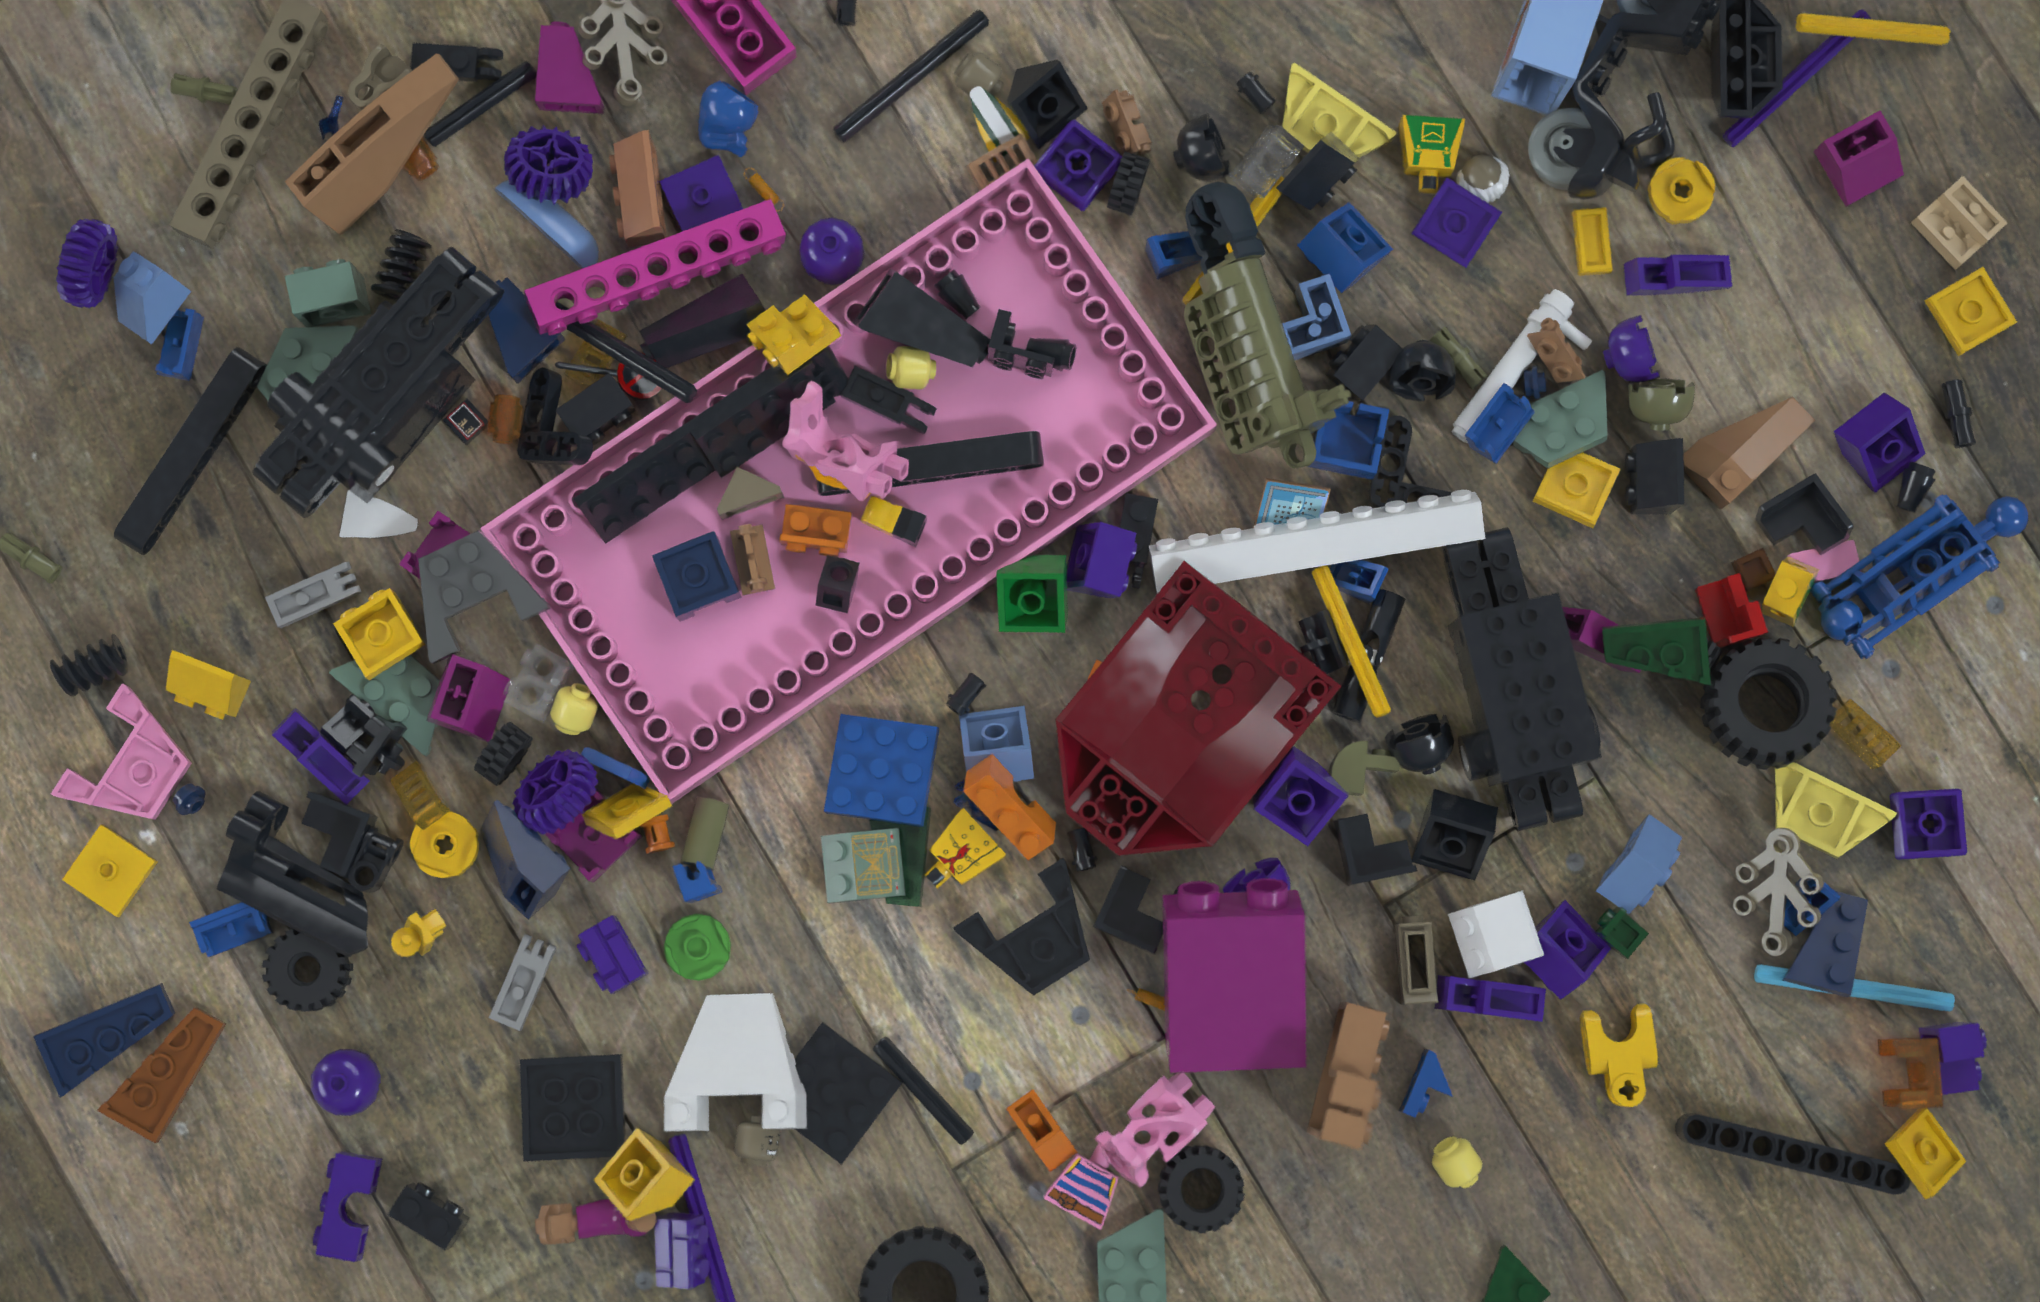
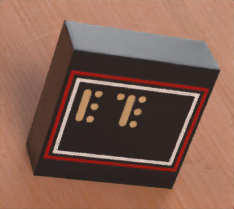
[443,398,491,446]

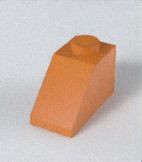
[1006,1089,1078,1172]

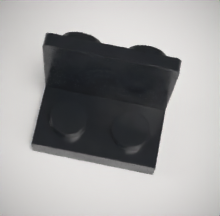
[988,309,1055,379]

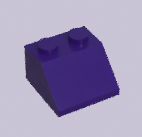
[1833,392,1926,493]
[1067,522,1137,598]
[1252,746,1349,846]
[1524,900,1611,1000]

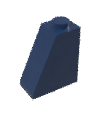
[488,277,566,384]

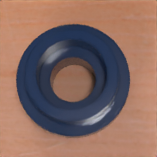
[1524,366,1546,399]
[173,783,206,815]

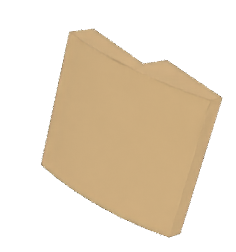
[1911,176,2007,270]

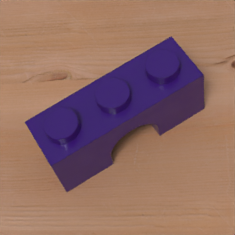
[313,1151,383,1262]

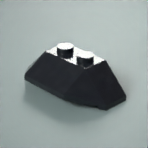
[1711,0,1783,118]

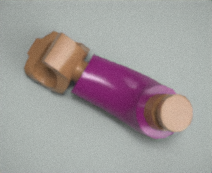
[535,1198,656,1245]

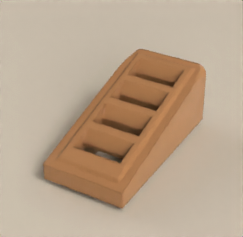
[966,133,1037,191]

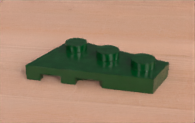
[1602,617,1711,685]

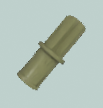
[170,73,238,105]
[0,532,62,584]

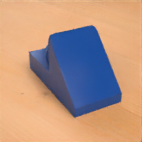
[1399,1049,1453,1118]

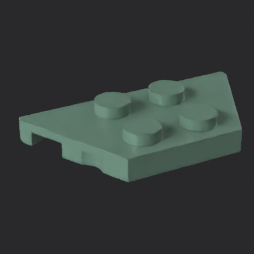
[257,325,359,400]
[1513,370,1608,468]
[329,654,440,757]
[1097,1208,1167,1302]

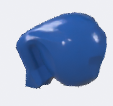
[699,80,758,158]

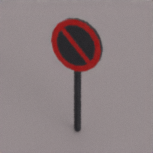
[555,352,662,400]

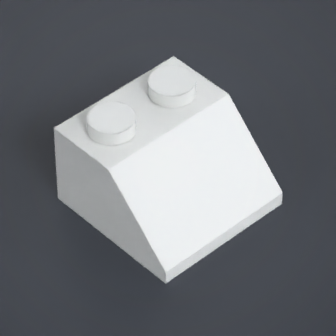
[1448,891,1544,978]

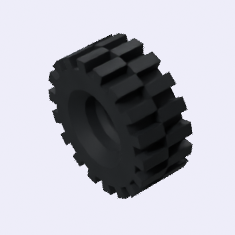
[262,929,353,1012]

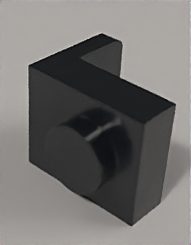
[320,694,376,754]

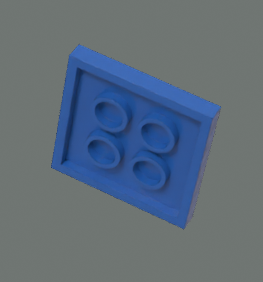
[824,714,940,827]

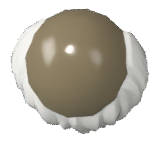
[1456,154,1509,203]

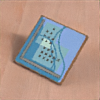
[1253,478,1331,528]

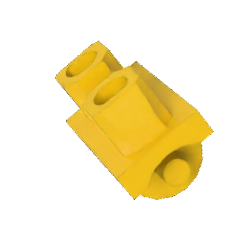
[391,909,446,957]

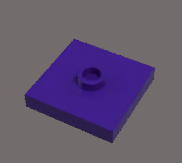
[659,155,743,232]
[1411,177,1502,268]

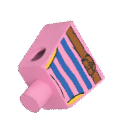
[1044,1144,1119,1230]

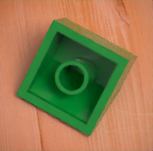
[996,555,1068,633]

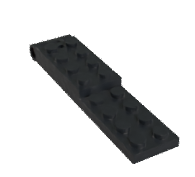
[573,345,848,544]

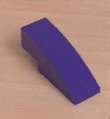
[1624,254,1732,296]
[272,708,370,805]
[1434,975,1546,1022]

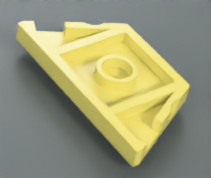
[1281,62,1397,158]
[1775,762,1897,859]

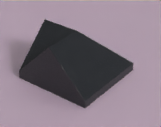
[1007,60,1088,149]

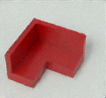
[1695,573,1768,649]

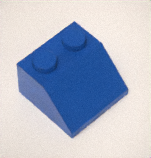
[1297,202,1393,293]

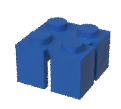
[1308,401,1389,480]

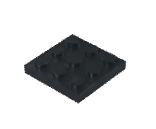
[761,1022,903,1165]
[520,1054,626,1162]

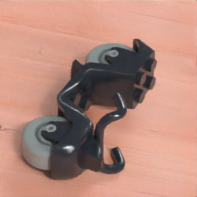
[1528,0,1720,200]

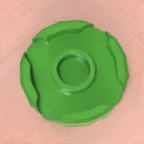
[664,914,732,981]

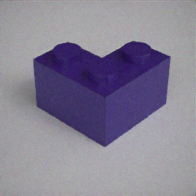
[1918,1022,1987,1095]

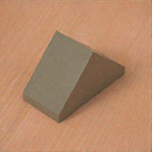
[717,467,784,520]

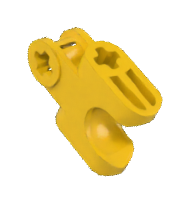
[1579,1003,1658,1107]

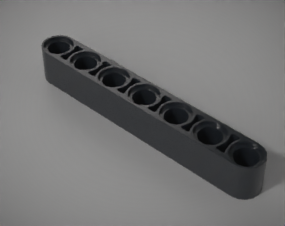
[114,347,267,555]
[816,431,1044,496]
[1675,1113,1911,1195]

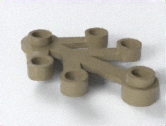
[578,0,667,106]
[1733,828,1824,956]

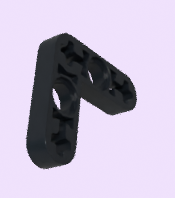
[517,367,593,465]
[1369,415,1452,508]

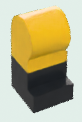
[860,496,927,547]

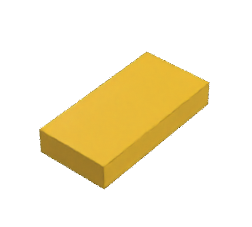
[1572,207,1613,276]

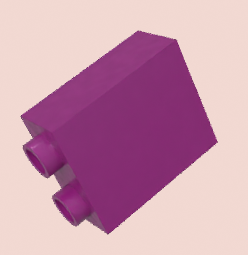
[1162,878,1306,1073]

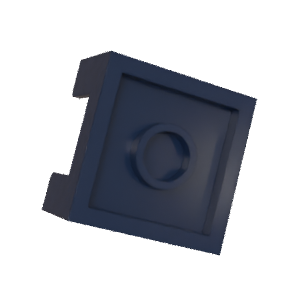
[652,531,741,622]

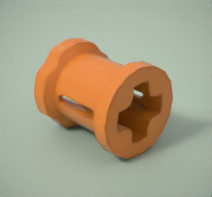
[640,814,675,854]

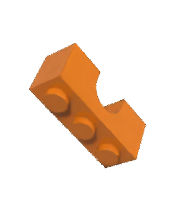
[963,754,1056,860]

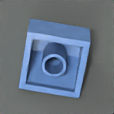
[114,251,191,344]
[959,706,1034,782]

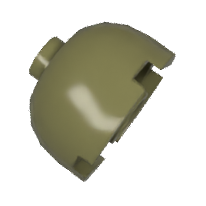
[1628,378,1695,431]

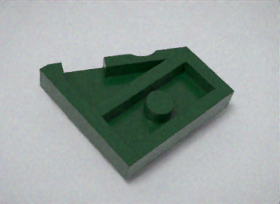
[1481,1245,1551,1302]

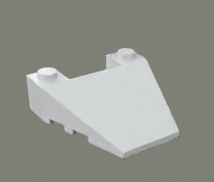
[664,993,806,1131]

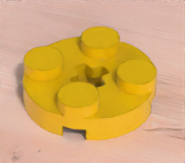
[1647,157,1715,225]
[410,811,479,878]

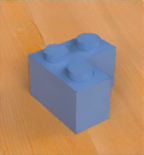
[1282,274,1351,360]
[1596,814,1682,914]

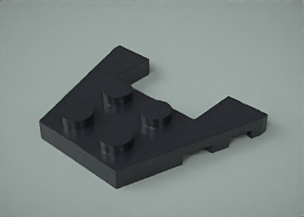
[953,858,1090,996]

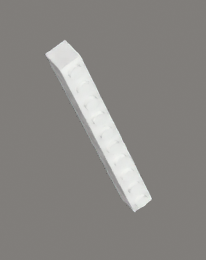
[1149,490,1485,593]

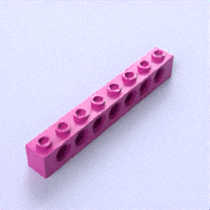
[524,199,786,335]

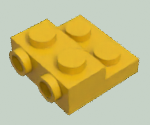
[747,294,841,375]
[333,588,426,680]

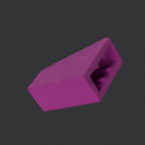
[535,22,605,114]
[1562,607,1641,673]

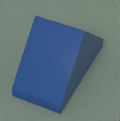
[1145,231,1202,280]
[1330,560,1389,605]
[1784,878,1841,936]

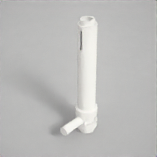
[1452,289,1592,443]

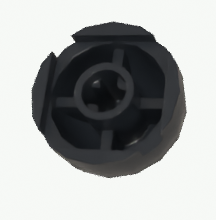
[1173,113,1231,182]
[1390,340,1456,401]
[1385,714,1454,775]

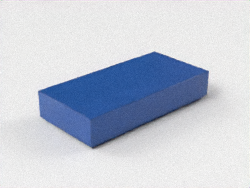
[581,747,650,789]

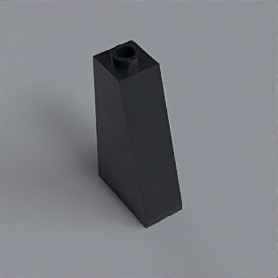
[853,269,990,367]
[639,274,766,368]

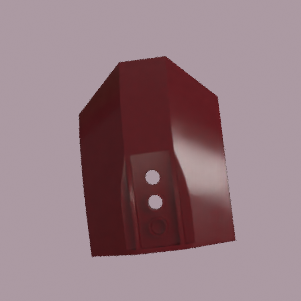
[1056,560,1341,856]

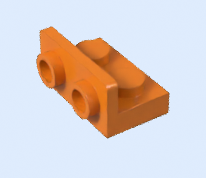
[779,504,852,557]

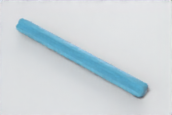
[1754,964,1955,1011]

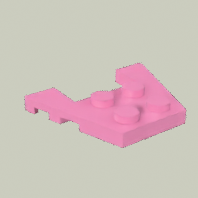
[51,683,192,820]

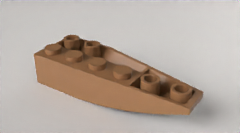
[285,54,459,235]

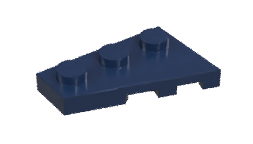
[1782,891,1868,998]

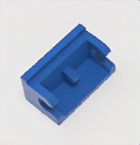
[155,308,204,381]
[1465,383,1535,464]
[672,861,723,903]
[189,902,273,957]

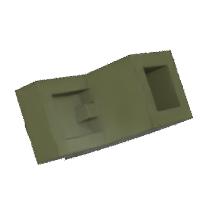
[1329,741,1400,796]

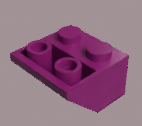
[1814,110,1904,207]
[426,654,512,742]

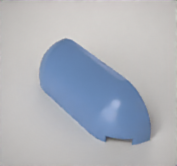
[494,180,599,269]

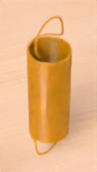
[744,168,784,211]
[1127,988,1165,1011]

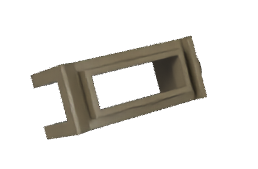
[1394,916,1438,1005]

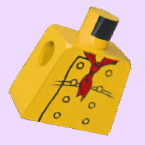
[924,808,1006,889]

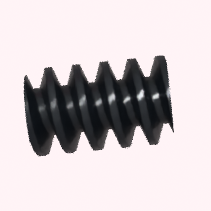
[370,229,432,302]
[50,634,128,697]

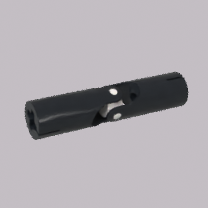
[1332,589,1406,723]

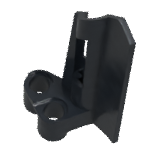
[217,791,368,957]

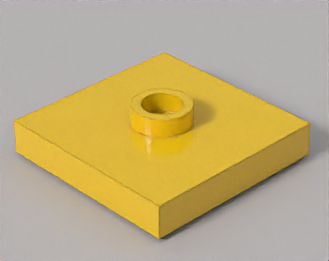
[1925,267,2017,356]
[1532,452,1620,528]
[582,783,672,840]
[62,824,158,917]
[1885,1106,1966,1200]

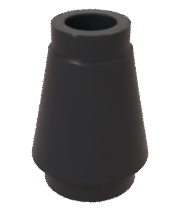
[934,269,981,319]
[1026,338,1076,372]
[1897,462,1936,513]

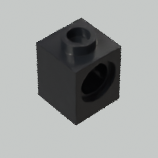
[815,555,860,613]

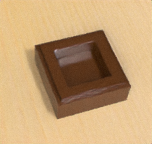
[1731,548,1776,592]

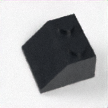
[1276,132,1360,210]
[1625,438,1684,514]
[1412,789,1498,881]

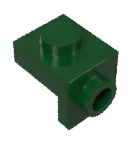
[1595,907,1649,959]

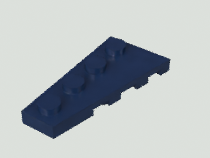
[33,983,176,1098]

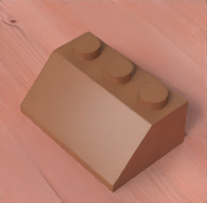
[609,130,667,247]

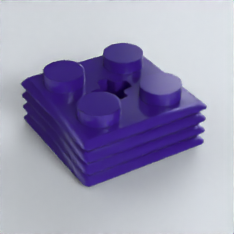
[1034,119,1122,211]
[1890,788,1967,860]

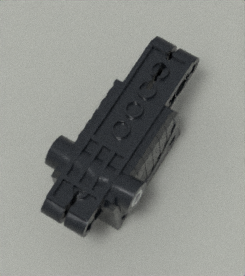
[252,247,504,518]
[1442,527,1602,832]

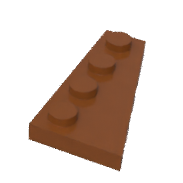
[97,1007,226,1143]

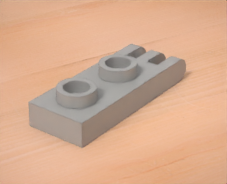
[265,562,362,629]
[489,934,556,1031]

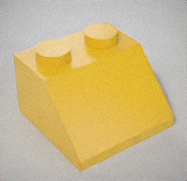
[166,650,251,720]
[594,1128,695,1221]

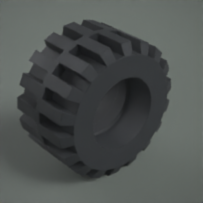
[1158,1145,1245,1233]

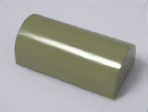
[681,797,729,871]

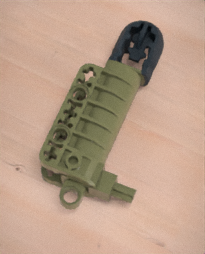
[1184,182,1351,468]

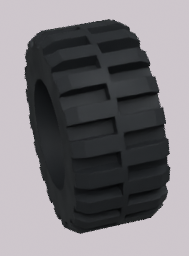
[1700,637,1837,770]
[859,1226,989,1302]

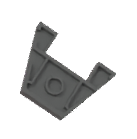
[418,530,551,664]

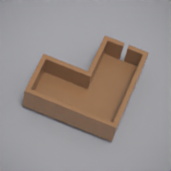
[1306,1002,1390,1150]

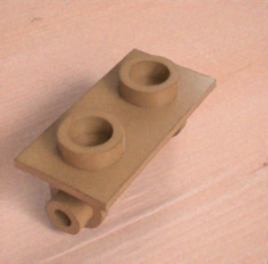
[1102,89,1152,156]
[1527,318,1586,383]
[730,524,775,595]

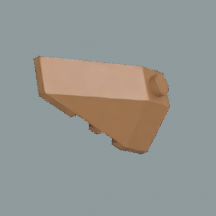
[1684,397,1816,509]

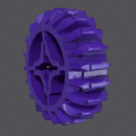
[504,125,593,205]
[56,219,118,308]
[512,749,599,835]

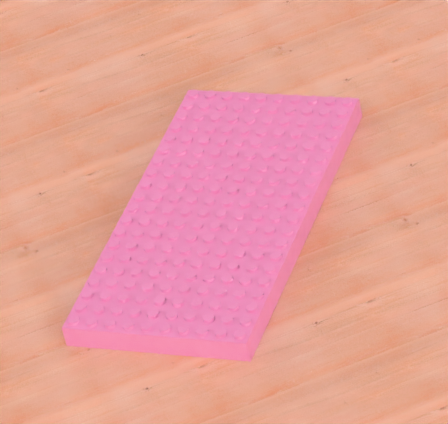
[480,158,1217,804]

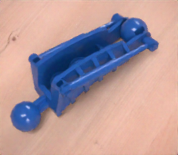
[1810,494,2029,659]

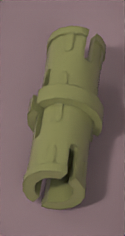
[1430,326,1488,389]

